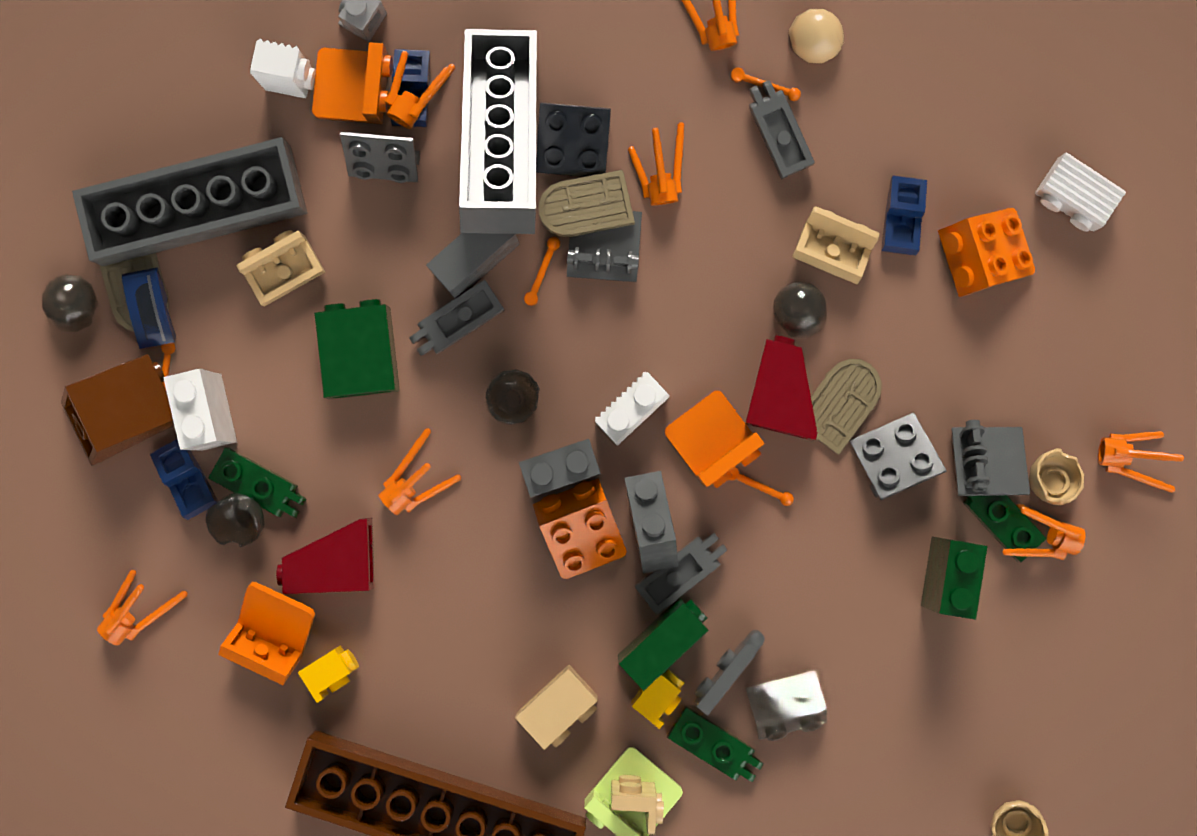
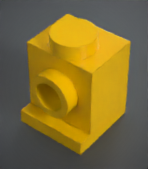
[298,645,359,703]
[631,669,685,729]

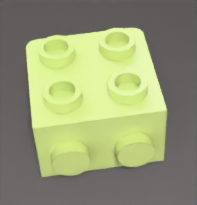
[584,747,683,836]

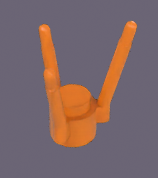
[681,0,739,51]
[384,51,455,129]
[628,122,684,206]
[378,428,461,515]
[1098,431,1184,493]
[1002,504,1086,560]
[97,570,188,646]

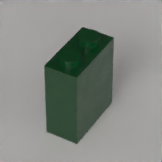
[314,299,400,399]
[921,536,988,620]
[618,598,709,691]

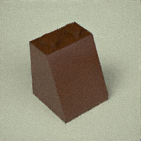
[61,354,174,466]

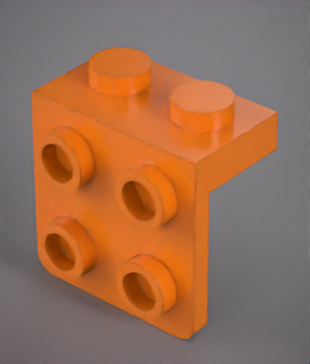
[312,42,393,124]
[938,208,1035,297]
[664,391,765,488]
[533,478,627,579]
[218,582,315,685]

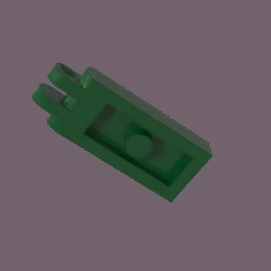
[208,447,307,518]
[963,495,1047,563]
[667,706,764,782]

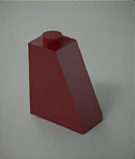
[745,335,818,441]
[276,518,374,594]

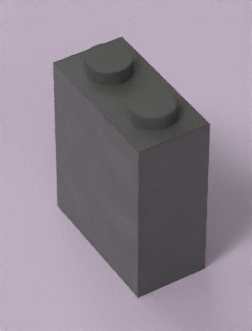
[426,233,520,298]
[519,439,601,498]
[625,471,678,574]

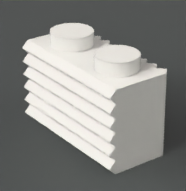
[250,38,316,99]
[1035,152,1126,232]
[595,372,670,446]

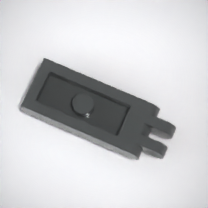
[749,80,815,179]
[409,280,505,356]
[635,533,728,615]
[694,630,765,716]

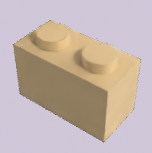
[515,665,598,750]

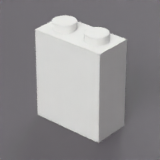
[163,369,237,451]

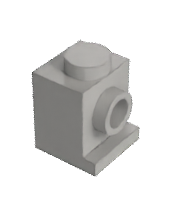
[338,0,387,43]

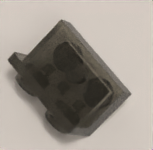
[746,671,827,741]

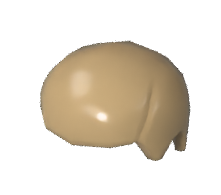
[788,9,844,63]
[1029,448,1084,506]
[991,800,1048,836]

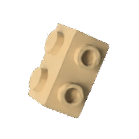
[792,207,880,285]
[236,230,325,306]
[611,775,664,834]

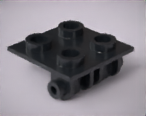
[536,102,611,177]

